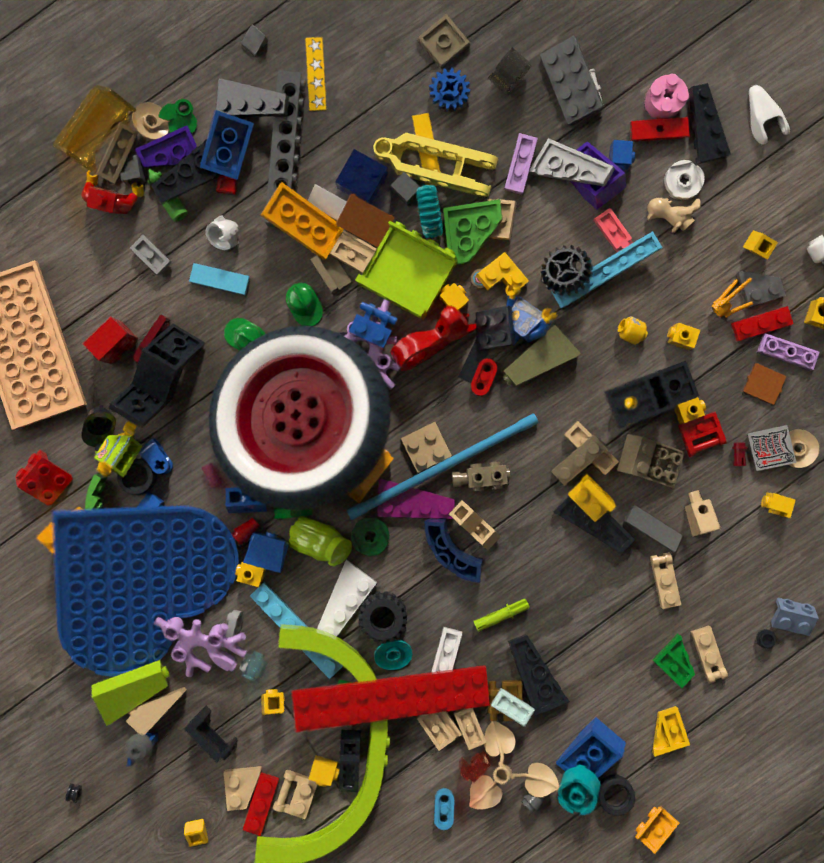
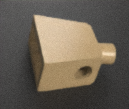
[685,490,720,537]

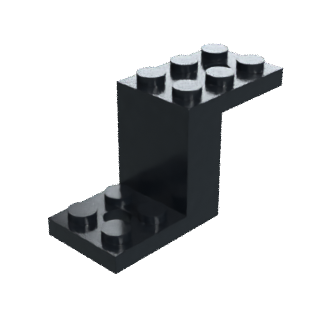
[108,324,205,429]
[604,361,699,429]

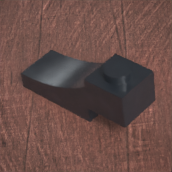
[339,730,361,792]

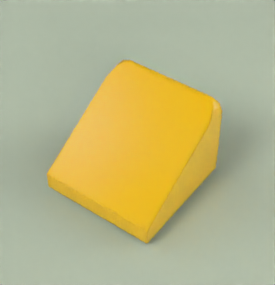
[184,819,208,847]

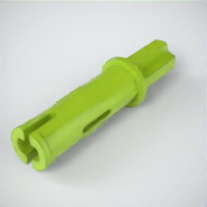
[474,599,529,632]

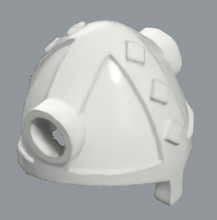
[206,215,239,250]

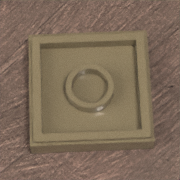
[417,14,470,69]

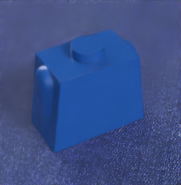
[243,532,289,573]

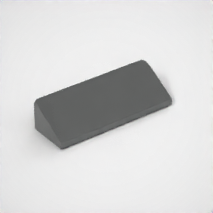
[623,505,683,552]

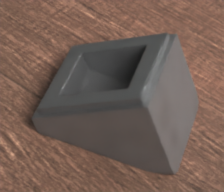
[241,25,268,56]

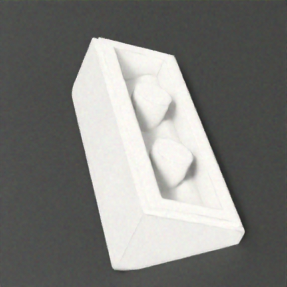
[308,184,347,220]

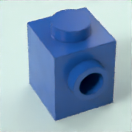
[609,140,635,171]

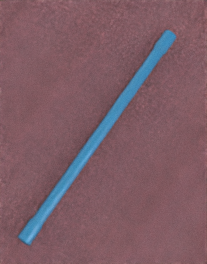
[346,413,539,520]

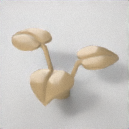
[469,721,559,809]

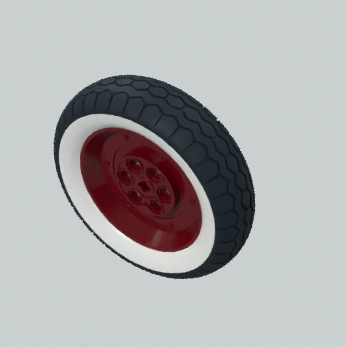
[209,326,391,510]

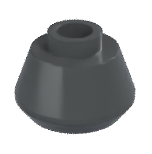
[125,734,153,762]

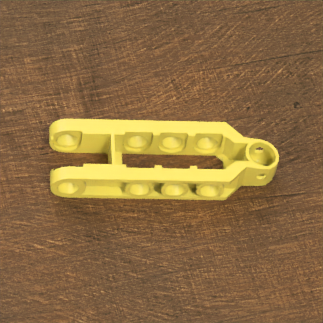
[373,133,498,197]

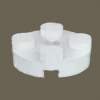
[664,160,704,200]

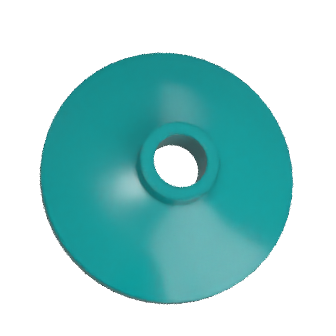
[374,640,413,670]

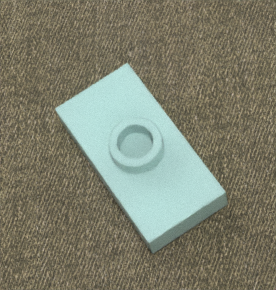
[491,688,535,727]

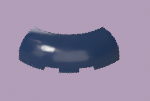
[425,518,483,583]

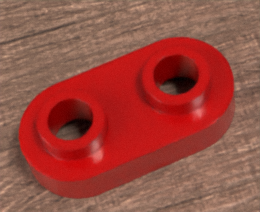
[471,359,497,396]

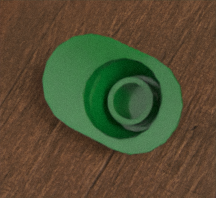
[286,283,323,326]
[224,318,265,351]

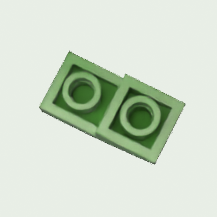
[85,474,107,510]

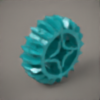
[416,185,443,238]

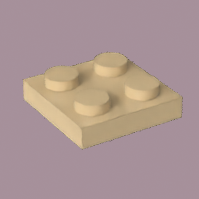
[401,422,452,473]

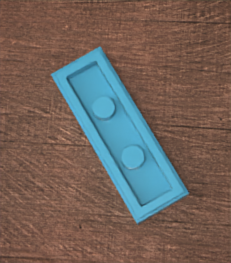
[189,263,250,296]

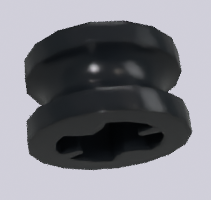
[65,783,82,803]

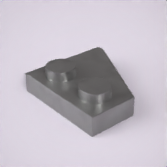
[736,271,786,308]

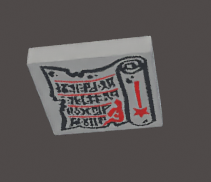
[747,425,796,471]

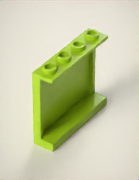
[355,221,458,321]

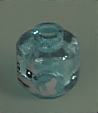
[239,651,268,682]

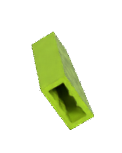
[92,660,170,726]

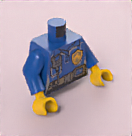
[506,284,557,346]

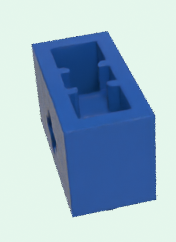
[226,487,267,514]

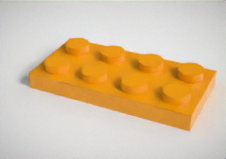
[260,182,344,260]

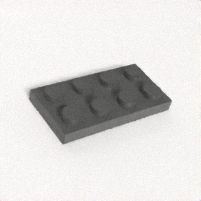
[540,36,604,125]

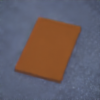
[335,194,394,247]

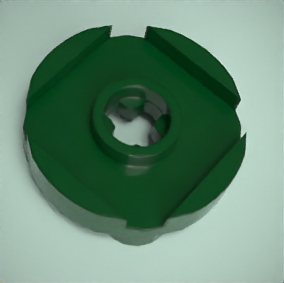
[351,517,390,556]

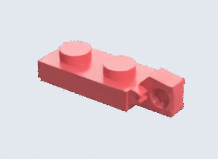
[594,208,633,252]

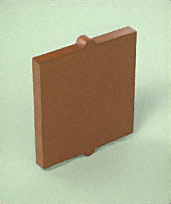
[742,363,787,405]

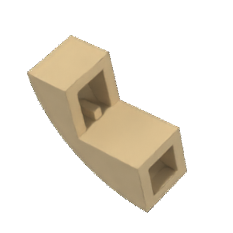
[449,500,501,550]

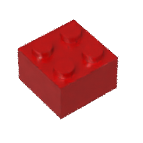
[83,317,137,364]

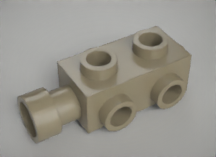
[451,462,510,491]

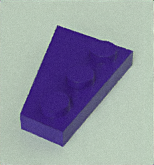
[135,126,197,168]

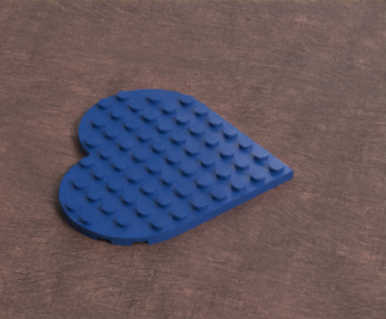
[52,506,239,677]

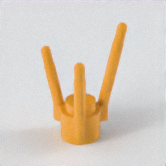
[711,278,753,318]

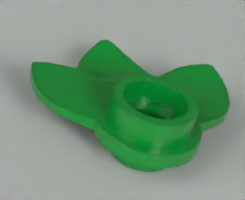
[158,99,197,133]

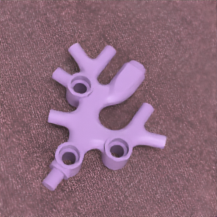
[345,299,400,390]
[154,617,247,677]

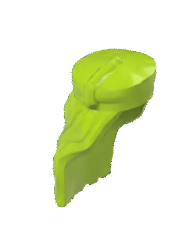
[289,516,352,567]

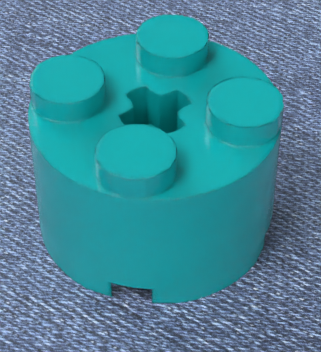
[558,765,601,815]

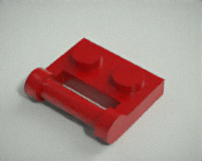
[678,412,727,457]

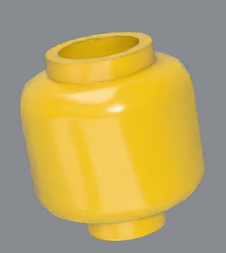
[617,316,648,345]

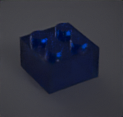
[335,149,388,204]

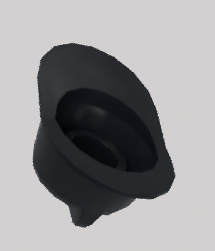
[81,405,116,447]

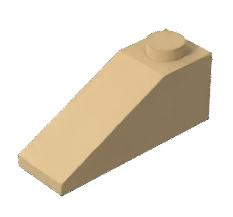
[126,687,187,735]

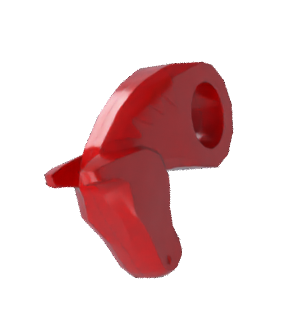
[390,305,476,371]

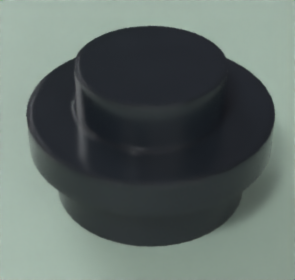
[756,629,776,649]

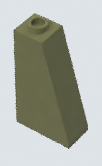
[502,325,581,387]

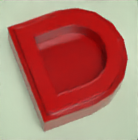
[216,175,237,195]

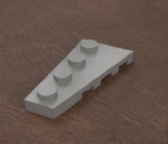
[529,138,615,186]

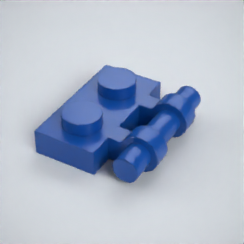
[349,302,398,348]

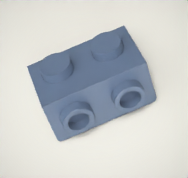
[771,598,819,636]

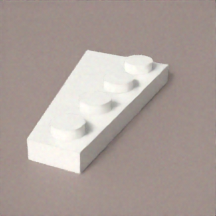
[317,559,377,636]

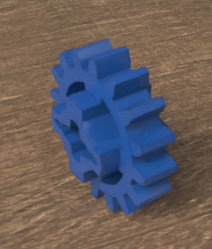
[429,68,470,112]

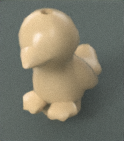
[648,198,701,233]

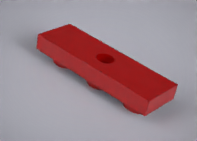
[630,117,689,142]

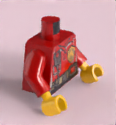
[81,171,144,214]

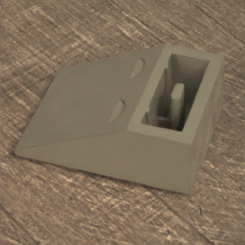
[617,434,685,488]

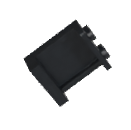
[184,706,237,763]

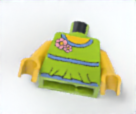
[95,421,143,477]

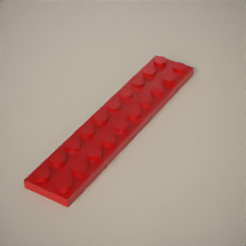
[292,665,490,732]

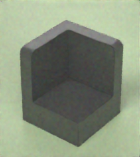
[120,155,146,186]
[391,172,419,205]

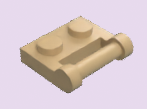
[273,770,317,819]

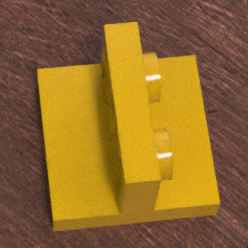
[568,473,616,522]

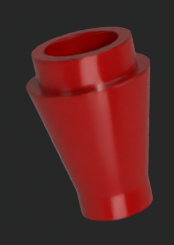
[231,517,260,545]

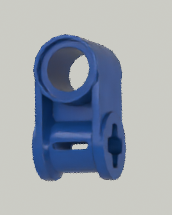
[139,438,173,474]

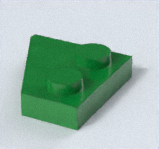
[653,633,695,688]

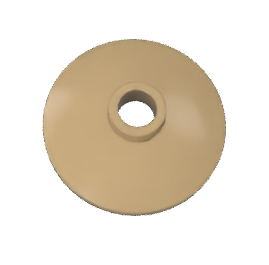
[132,102,169,140]
[788,429,819,468]

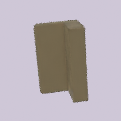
[310,254,351,294]

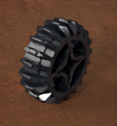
[541,245,593,296]

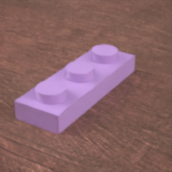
[504,133,538,195]

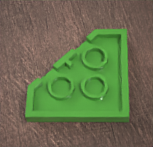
[443,199,503,265]

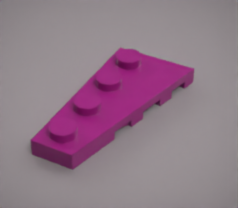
[377,478,455,519]

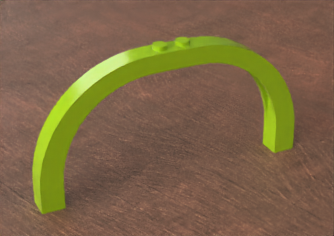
[255,624,390,863]

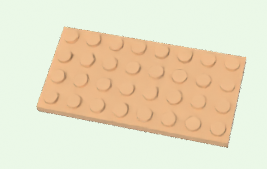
[0,260,87,430]

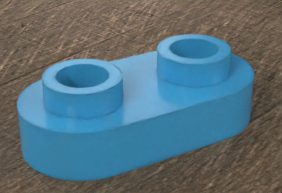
[434,788,454,830]

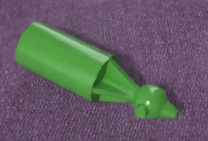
[148,169,188,222]

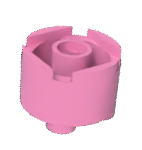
[645,74,689,119]

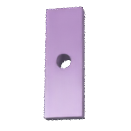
[757,333,819,370]

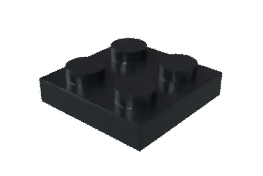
[475,306,515,351]

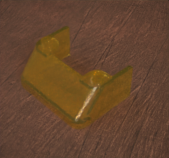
[53,85,137,172]

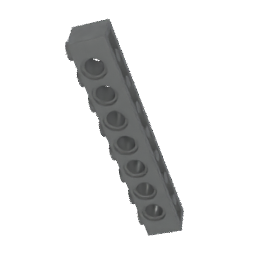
[265,70,306,227]

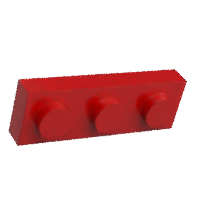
[731,306,794,341]
[242,772,279,836]

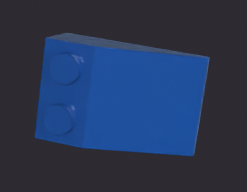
[200,110,254,180]
[556,717,626,778]

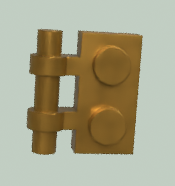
[488,680,522,721]

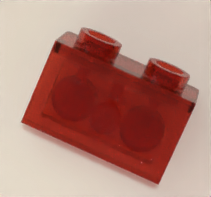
[459,751,490,783]

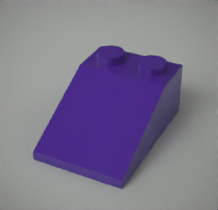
[571,142,626,210]

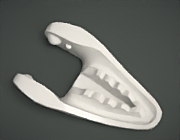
[749,85,790,145]

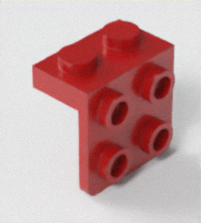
[15,450,73,506]

